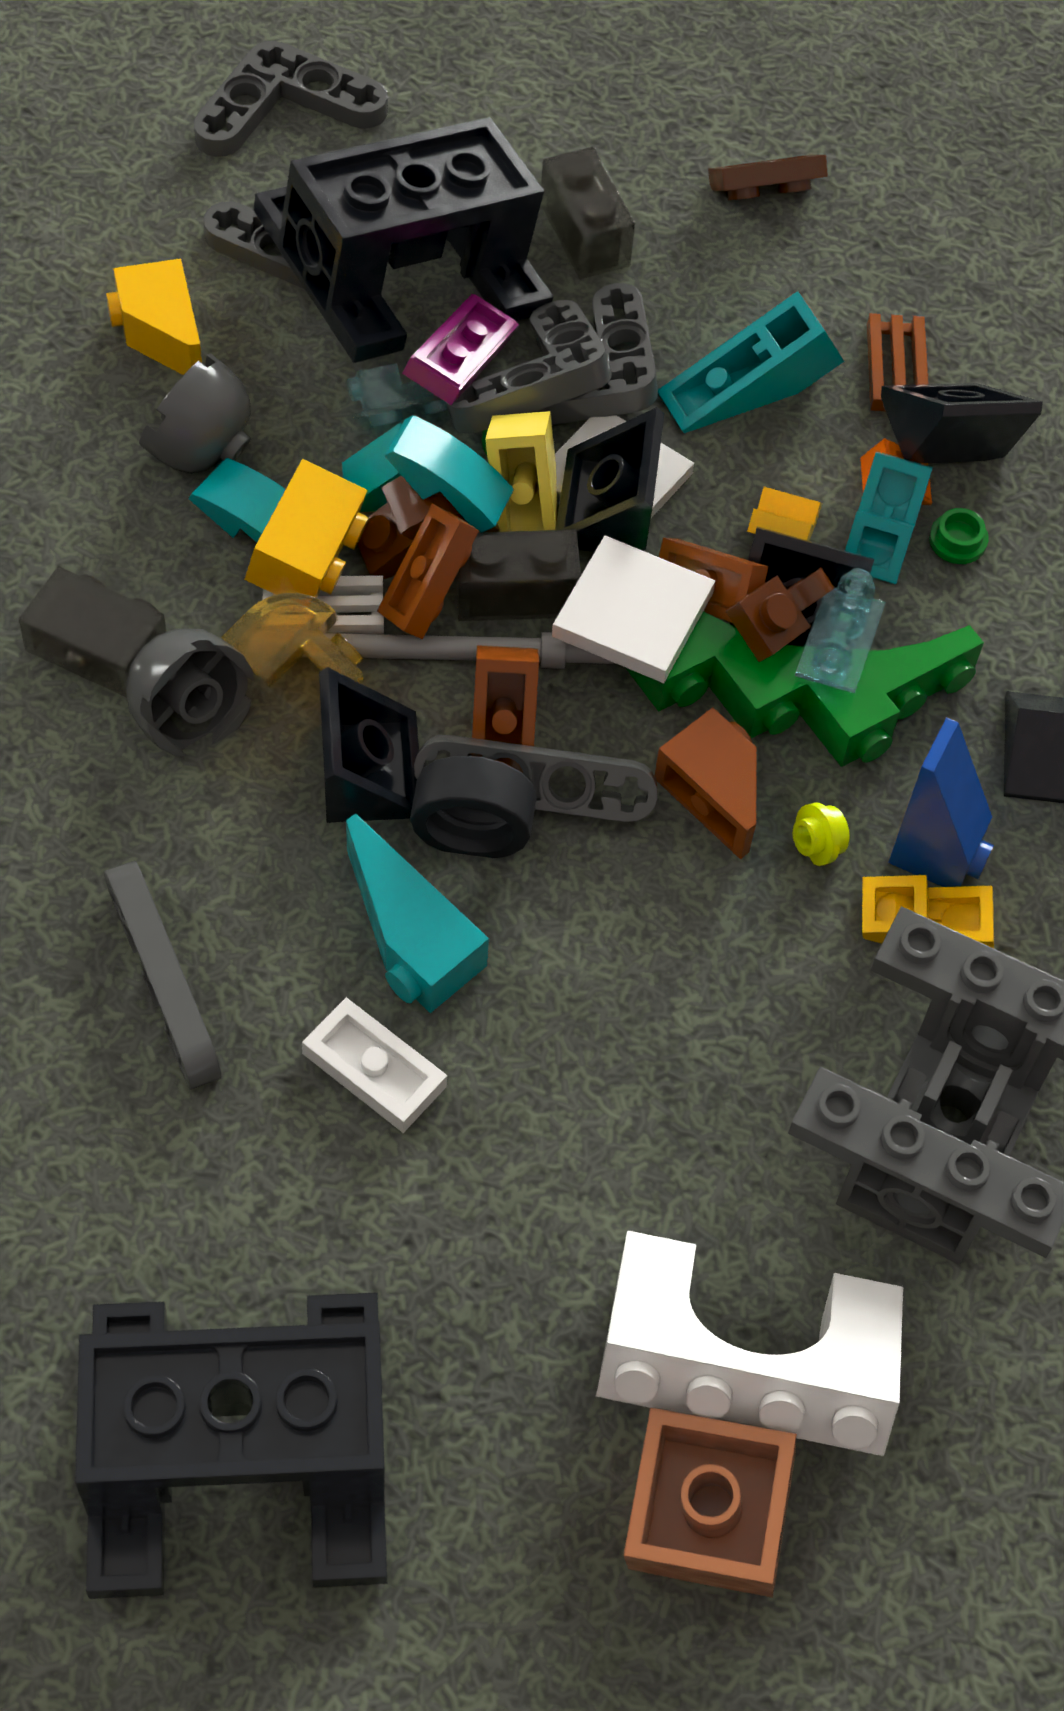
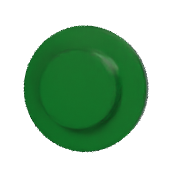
[929,508,989,564]

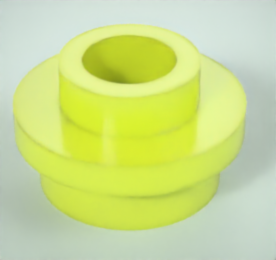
[792,802,850,866]

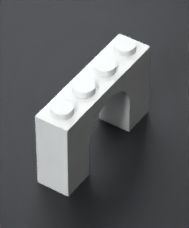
[596,1231,903,1456]

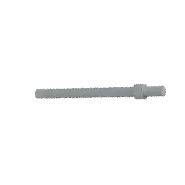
[249,631,613,669]

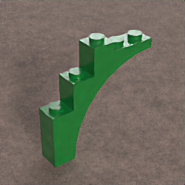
[625,611,984,767]

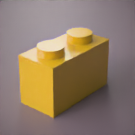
[244,458,369,611]

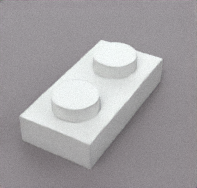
[302,997,448,1133]

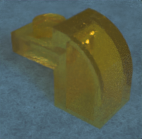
[221,593,364,688]

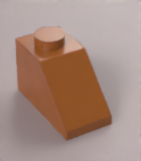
[471,645,539,773]
[654,707,757,859]

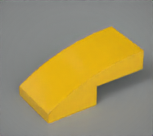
[747,487,823,541]
[862,875,994,948]

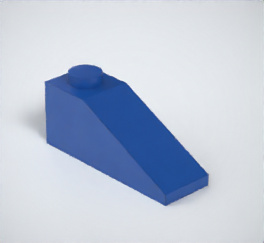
[888,717,994,887]

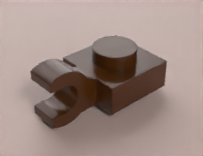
[726,568,834,662]

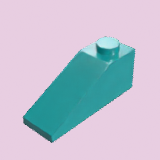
[658,291,845,433]
[346,813,489,1013]

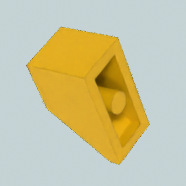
[106,259,202,375]

